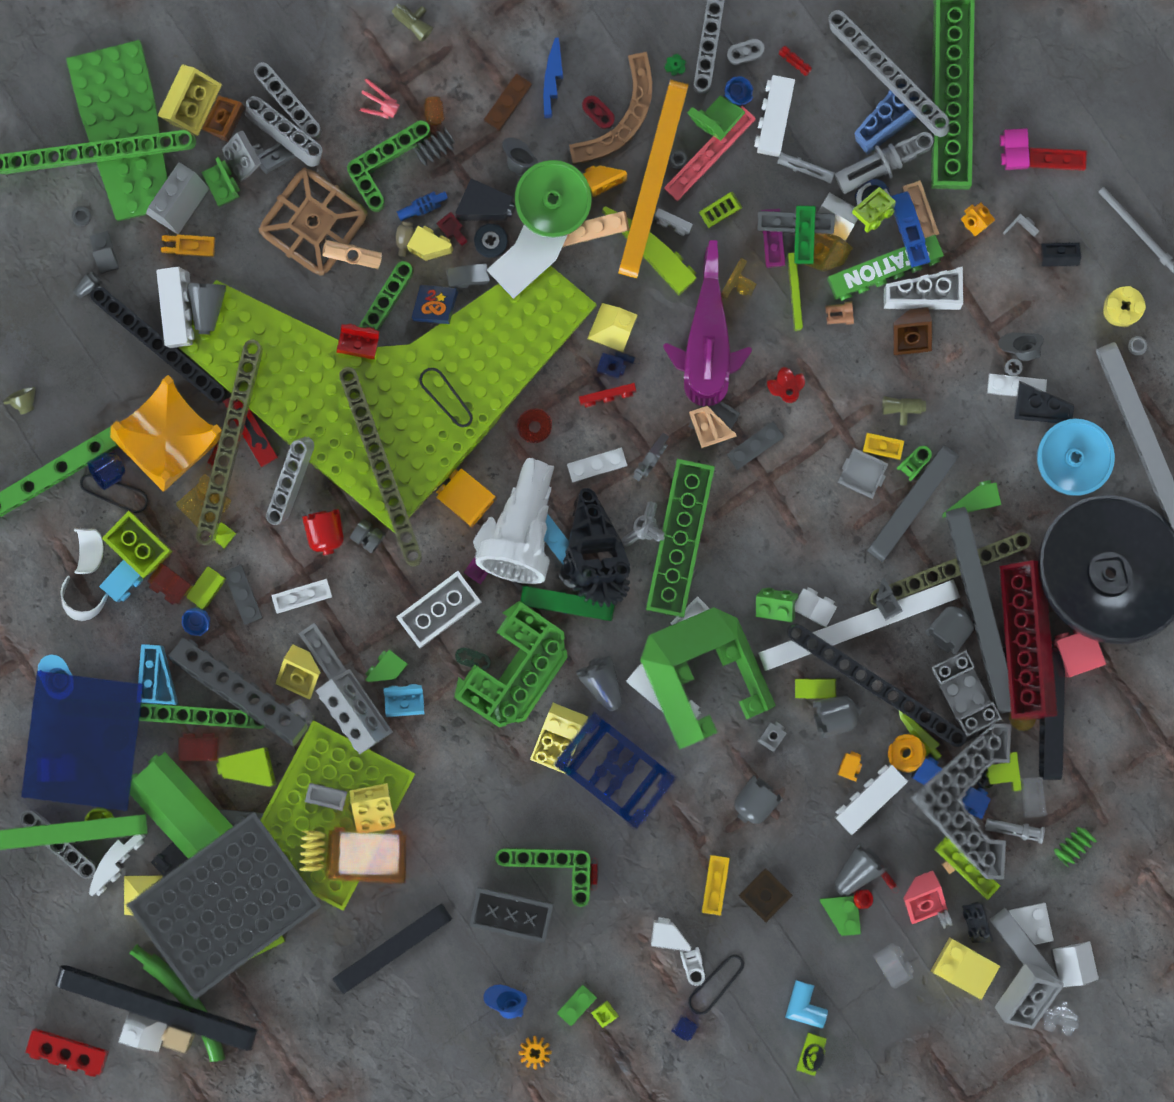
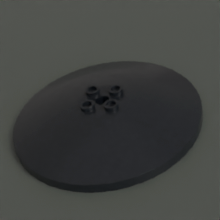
[1038,495,1174,644]

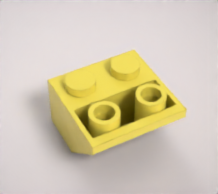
[407,226,453,261]

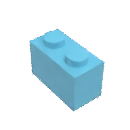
[99,560,144,602]

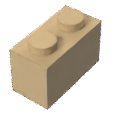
[161,1026,195,1053]

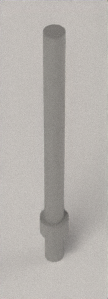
[1098,187,1174,273]

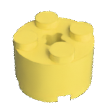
[1103,286,1146,327]

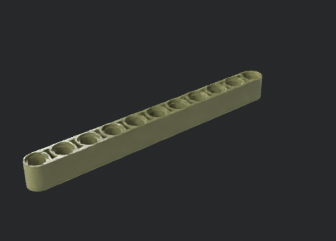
[196,340,263,545]
[339,367,422,566]

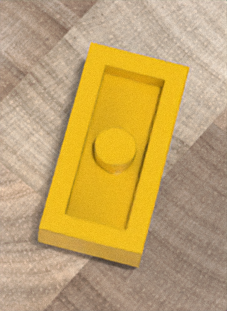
[862,433,904,460]

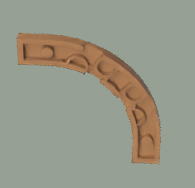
[569,52,652,165]

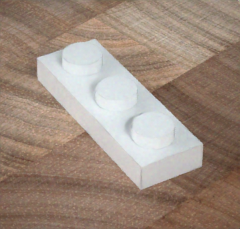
[987,374,1047,396]
[567,447,627,483]
[271,579,332,614]

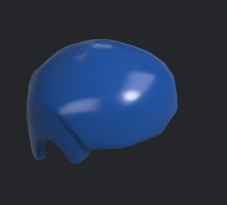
[725,76,753,106]
[181,607,210,636]

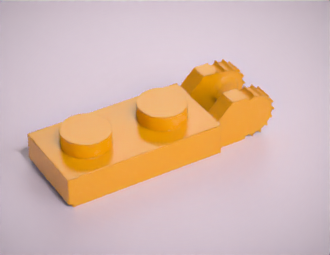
[161,235,215,257]

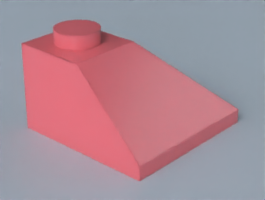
[904,870,948,924]

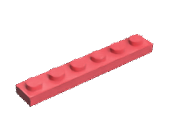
[664,106,756,202]

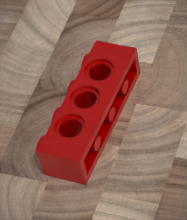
[25,1028,109,1077]

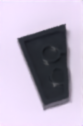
[1014,381,1074,423]

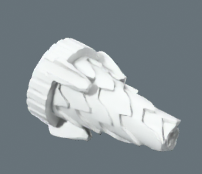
[473,458,554,584]

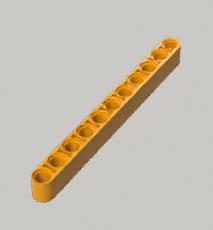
[618,79,689,279]

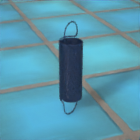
[609,351,640,364]

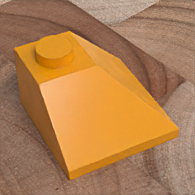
[583,165,627,197]

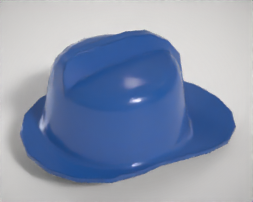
[483,985,527,1019]

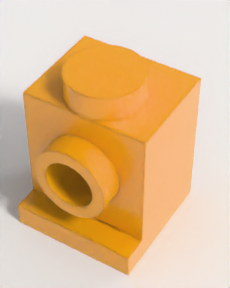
[837,751,862,782]

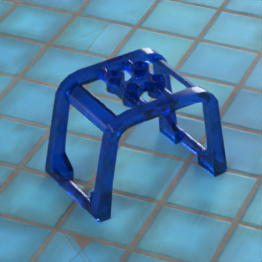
[553,712,677,830]

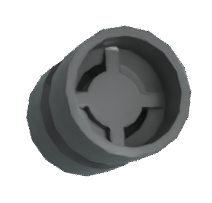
[350,518,386,554]

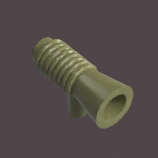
[392,4,433,42]
[882,396,926,425]

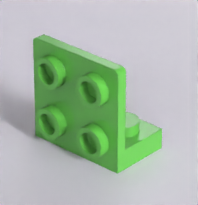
[687,96,745,141]
[202,157,240,207]

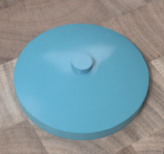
[1037,419,1115,496]

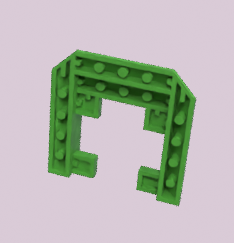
[640,607,776,749]

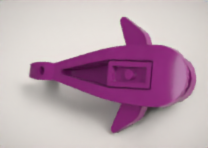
[663,240,752,406]

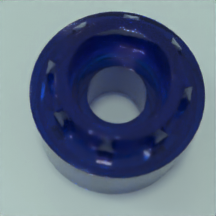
[87,452,125,490]

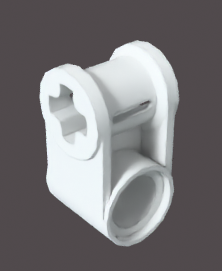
[680,947,705,986]

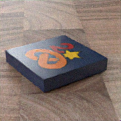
[412,285,458,324]

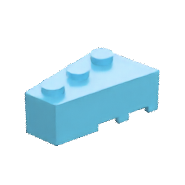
[137,644,179,705]

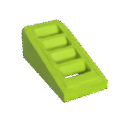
[699,192,742,228]

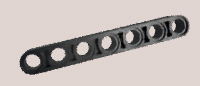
[1039,647,1065,780]
[332,903,453,994]

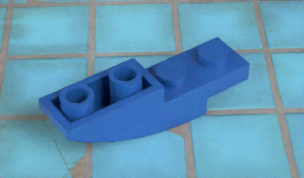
[891,191,930,268]

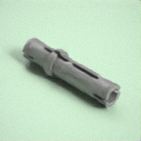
[777,152,835,183]

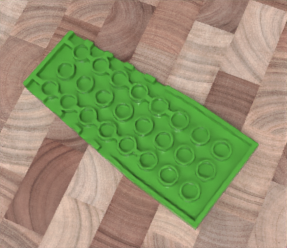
[66,40,167,221]

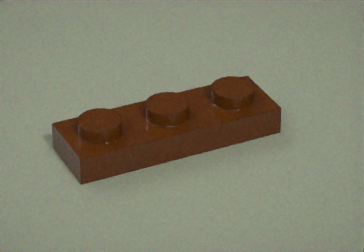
[484,73,532,131]

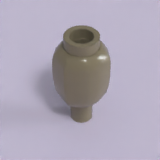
[396,221,415,257]

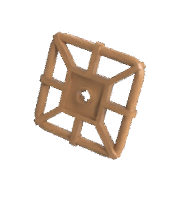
[258,167,368,276]

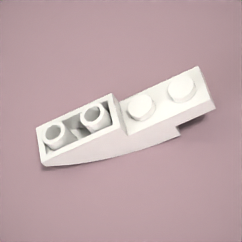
[89,834,146,896]

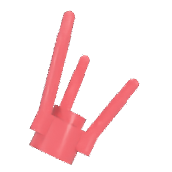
[360,79,400,120]

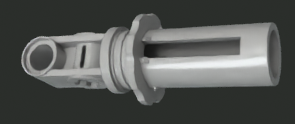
[834,132,934,194]

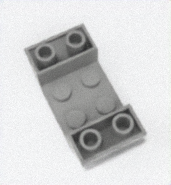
[932,650,1002,736]

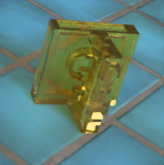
[721,258,757,300]

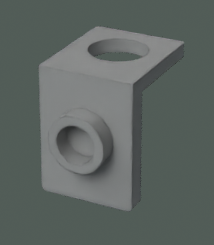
[1003,214,1039,236]

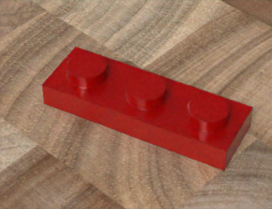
[579,383,636,408]

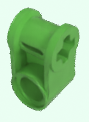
[896,446,932,481]

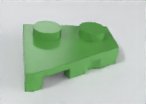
[820,895,861,936]

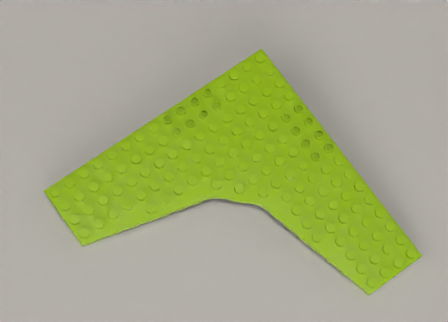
[177,265,597,533]

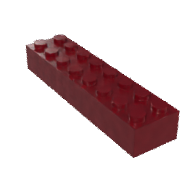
[1000,560,1057,720]

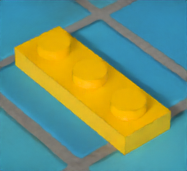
[702,855,730,916]

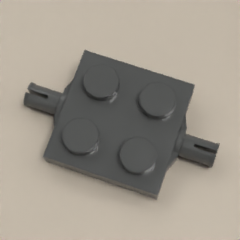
[633,433,669,481]

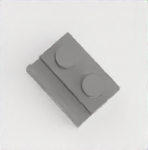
[654,208,693,236]

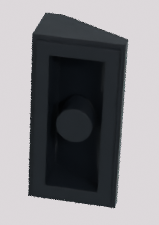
[1041,242,1081,267]

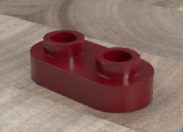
[582,95,614,129]

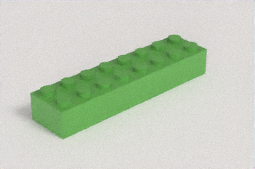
[646,459,715,618]

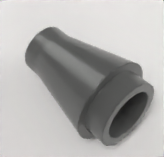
[73,271,102,299]

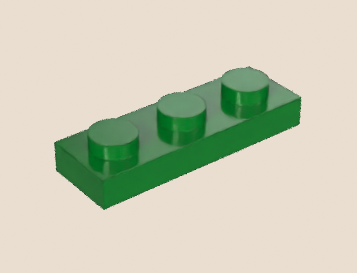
[794,205,816,264]

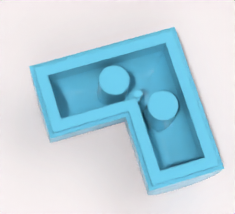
[785,980,828,1029]

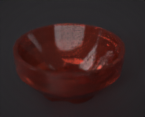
[517,408,552,443]

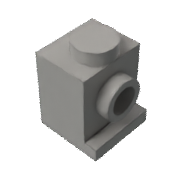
[757,722,787,752]

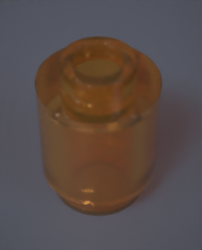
[424,96,445,126]

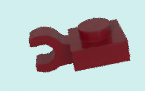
[436,212,468,246]

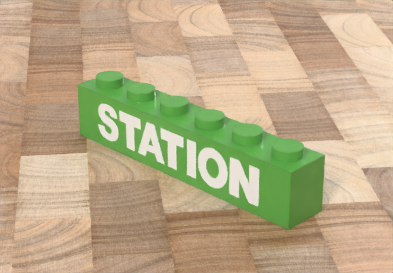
[827,235,944,301]

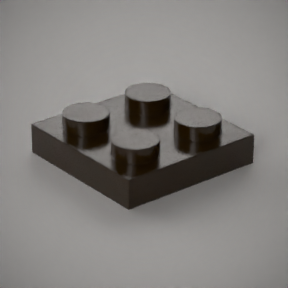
[738,868,793,923]

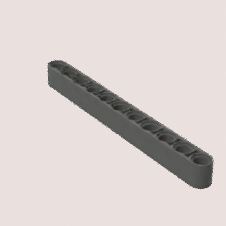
[946,507,1011,715]

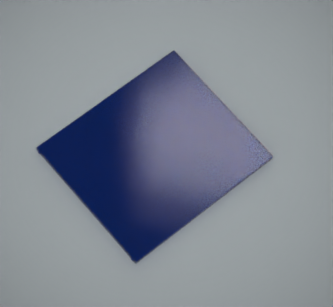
[21,670,144,811]

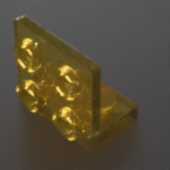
[176,474,232,528]

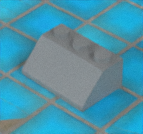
[146,162,209,235]
[994,963,1064,1029]

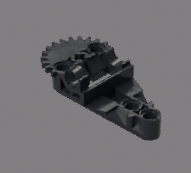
[563,488,630,607]

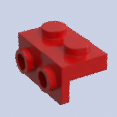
[337,324,379,360]

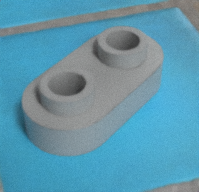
[727,39,764,65]

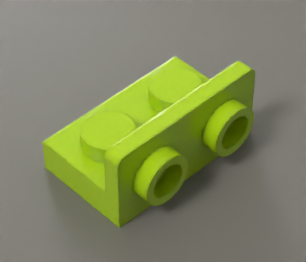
[852,187,896,233]

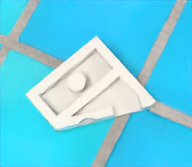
[1008,903,1054,945]

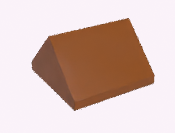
[202,95,245,142]

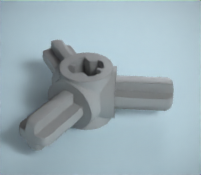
[621,501,665,547]

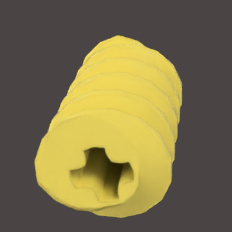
[299,830,326,871]

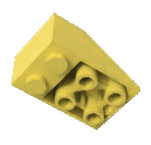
[530,703,588,774]

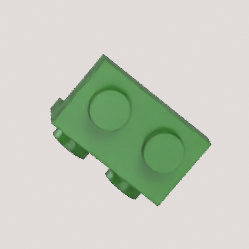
[756,588,798,622]

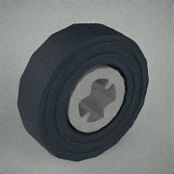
[474,224,508,258]

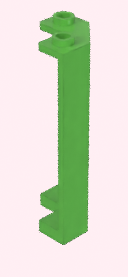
[125,752,233,859]

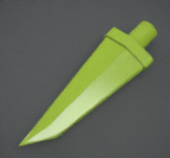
[899,711,942,760]

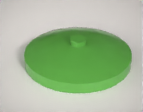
[515,160,592,238]

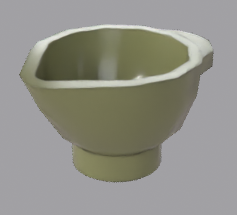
[3,387,36,414]

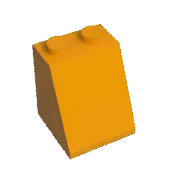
[436,468,497,528]

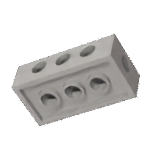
[316,669,393,754]

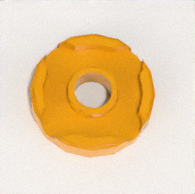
[888,734,926,773]

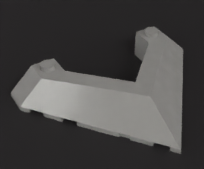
[911,723,1011,879]

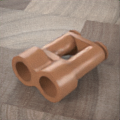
[826,301,854,325]

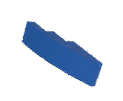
[543,37,563,119]

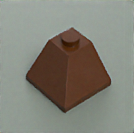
[893,307,932,355]

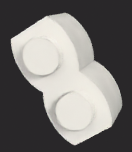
[795,587,837,627]

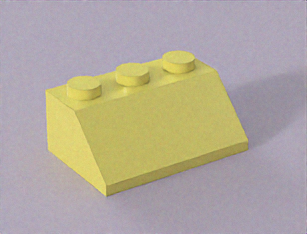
[158,65,222,136]

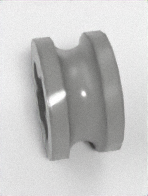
[1004,359,1023,376]
[937,909,953,929]

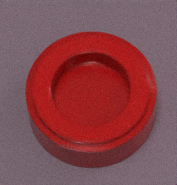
[854,889,873,909]

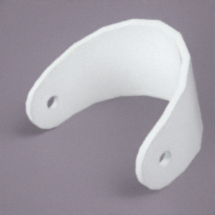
[74,528,104,574]
[60,576,108,621]

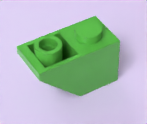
[365,650,408,682]

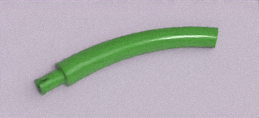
[129,944,225,1062]

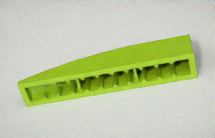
[602,206,696,295]

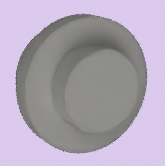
[1128,336,1147,356]

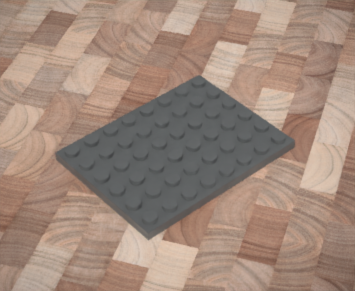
[126,812,322,999]

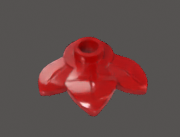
[767,367,805,403]

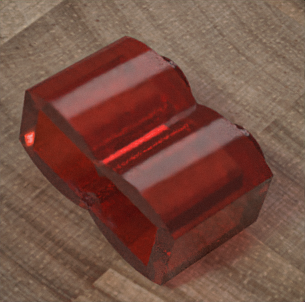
[147,563,193,605]
[179,734,219,761]

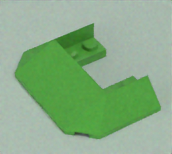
[454,601,568,727]

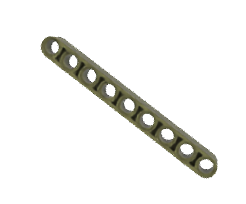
[869,532,1031,607]

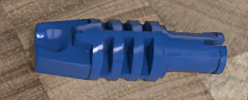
[396,191,448,222]

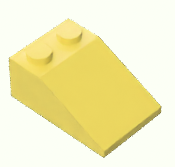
[931,937,1000,1000]

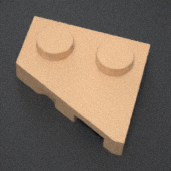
[689,406,736,449]

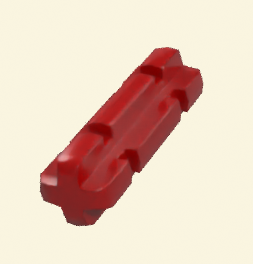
[779,46,812,76]

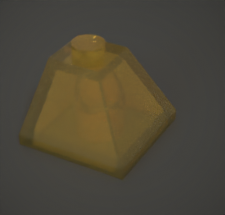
[803,233,853,272]

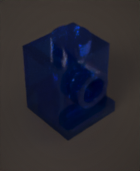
[596,352,627,379]
[671,1014,698,1041]

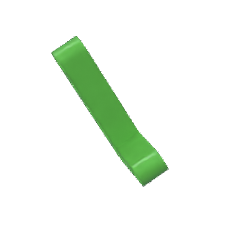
[347,121,431,212]
[495,848,590,907]

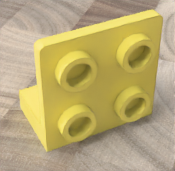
[349,784,396,835]

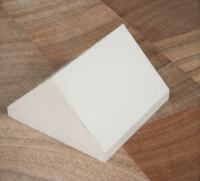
[818,192,858,244]
[1052,941,1099,987]

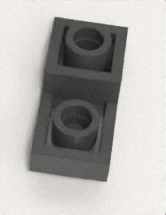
[446,264,490,288]

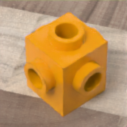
[961,203,996,236]

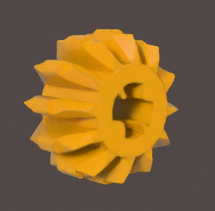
[519,1036,552,1069]

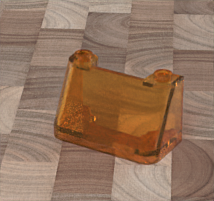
[325,827,407,883]

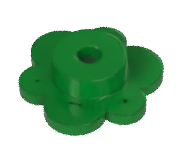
[665,54,686,76]

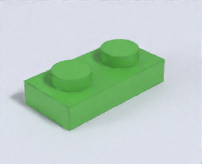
[557,984,597,1026]

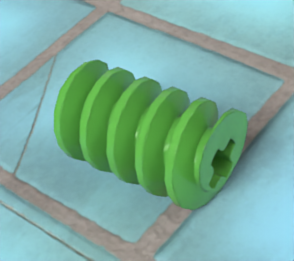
[1054,827,1097,868]

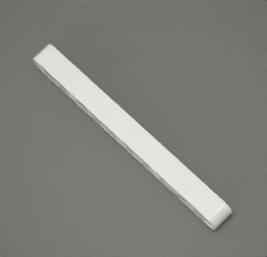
[758,579,960,671]

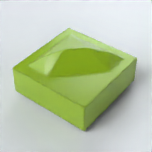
[209,522,237,549]
[591,1001,619,1028]

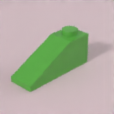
[942,480,1001,518]

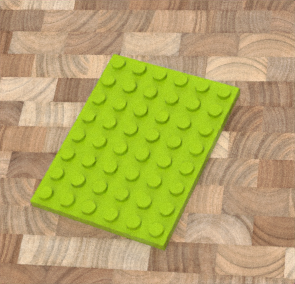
[260,720,416,911]

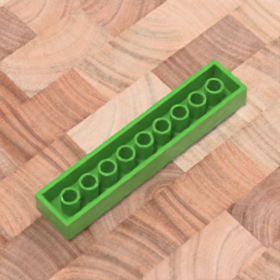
[931,0,975,189]

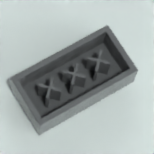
[469,887,553,943]

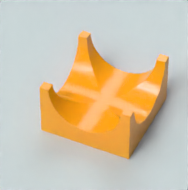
[110,375,222,492]

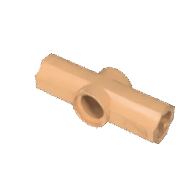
[322,240,382,269]

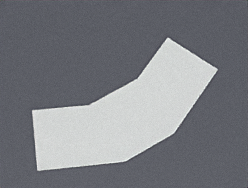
[487,225,568,299]

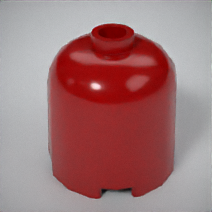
[302,509,344,555]

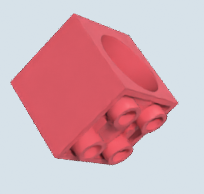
[1051,630,1106,678]

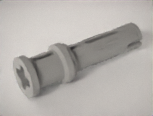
[985,818,1045,844]

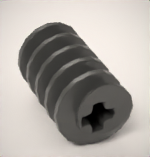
[412,127,455,166]

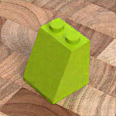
[216,747,277,786]

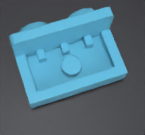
[384,684,425,717]

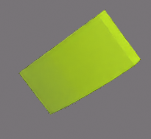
[795,678,836,699]

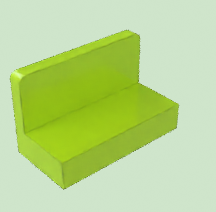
[186,567,226,610]

